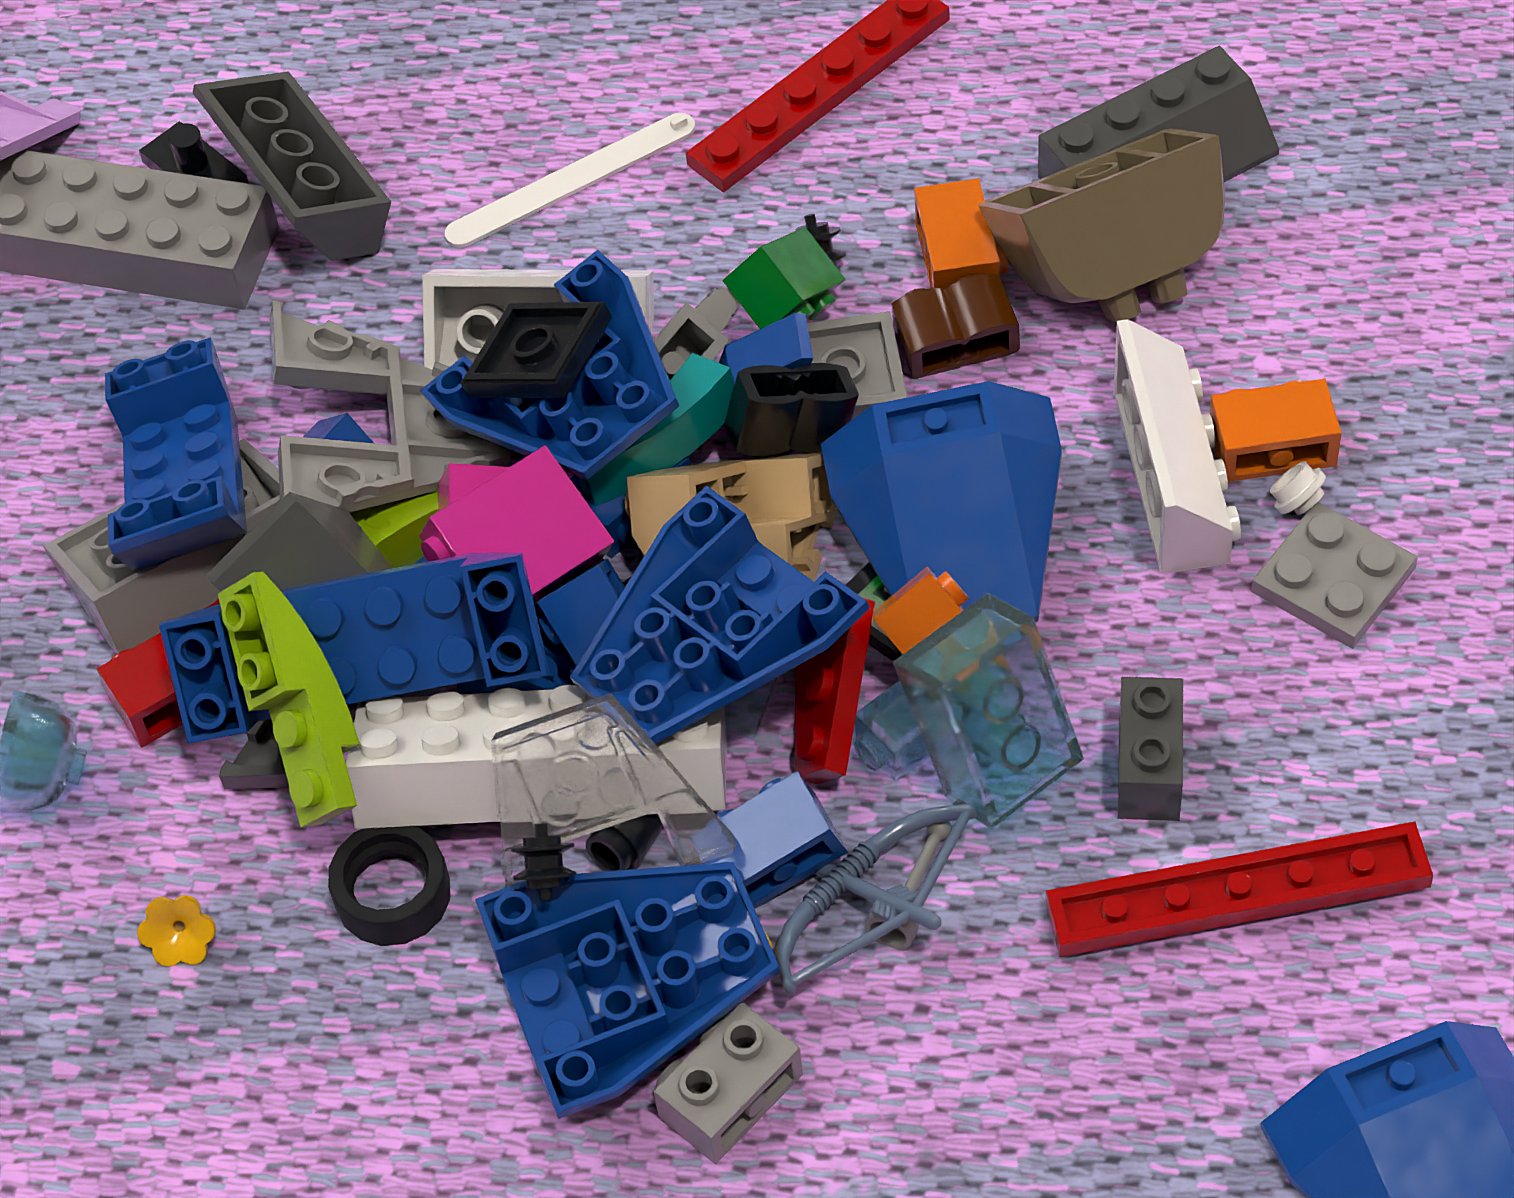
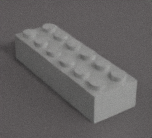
[0,150,279,310]

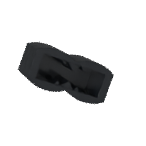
[724,363,859,457]

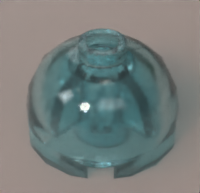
[0,690,88,814]

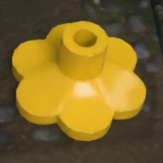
[137,895,217,967]

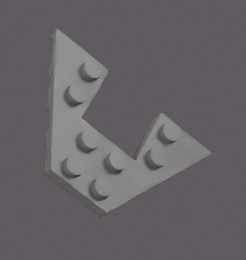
[270,300,512,512]

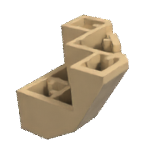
[625,452,837,581]

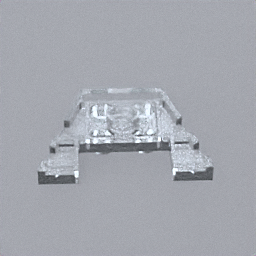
[491,693,737,887]

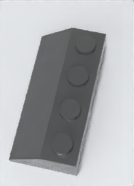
[1038,45,1279,182]
[193,71,391,261]

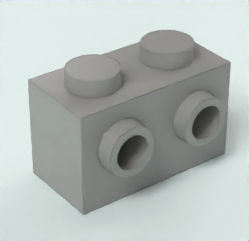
[653,1002,803,1165]

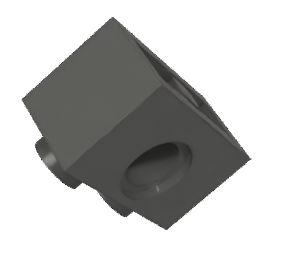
[1117,677,1183,821]

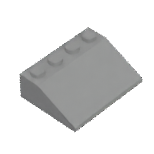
[43,438,280,654]

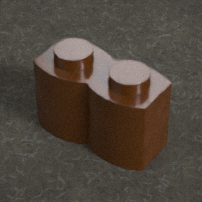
[891,274,1020,379]

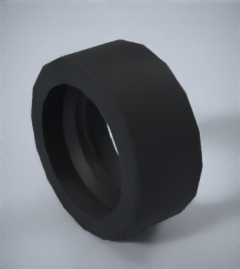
[328,826,450,946]

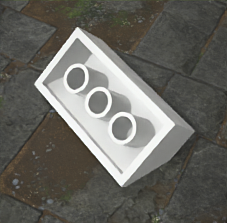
[422,269,654,370]
[1114,319,1241,574]

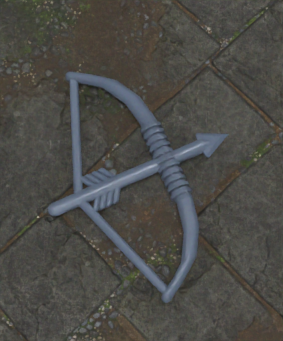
[775,804,977,994]

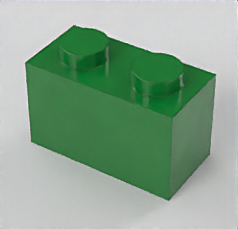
[722,227,846,329]

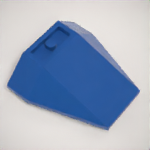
[420,250,680,480]
[821,381,1062,630]
[570,486,870,746]
[475,862,780,1119]
[1260,1021,1514,1198]

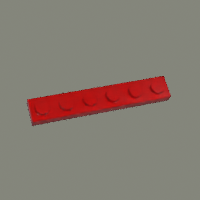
[685,0,950,193]
[1046,821,1433,957]

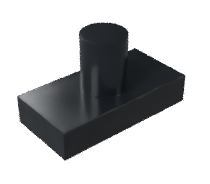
[139,121,249,184]

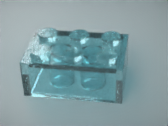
[893,593,1084,829]

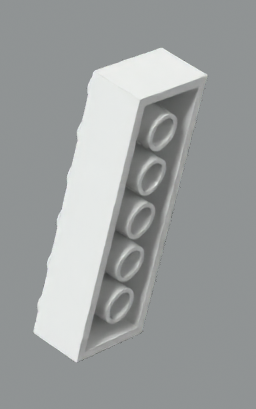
[346,685,727,829]

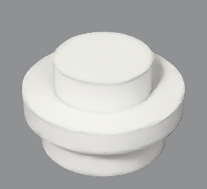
[1270,461,1326,515]

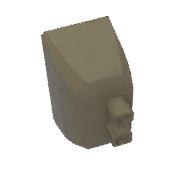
[978,128,1225,322]

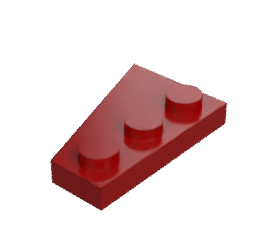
[795,597,875,784]

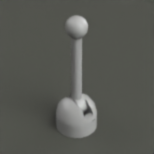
[865,821,952,950]

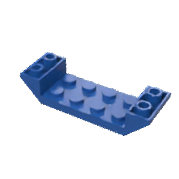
[105,337,247,571]
[159,553,549,744]

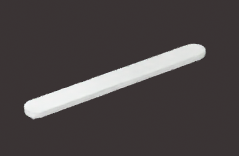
[445,113,695,248]

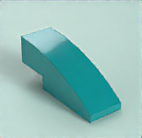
[578,353,735,506]

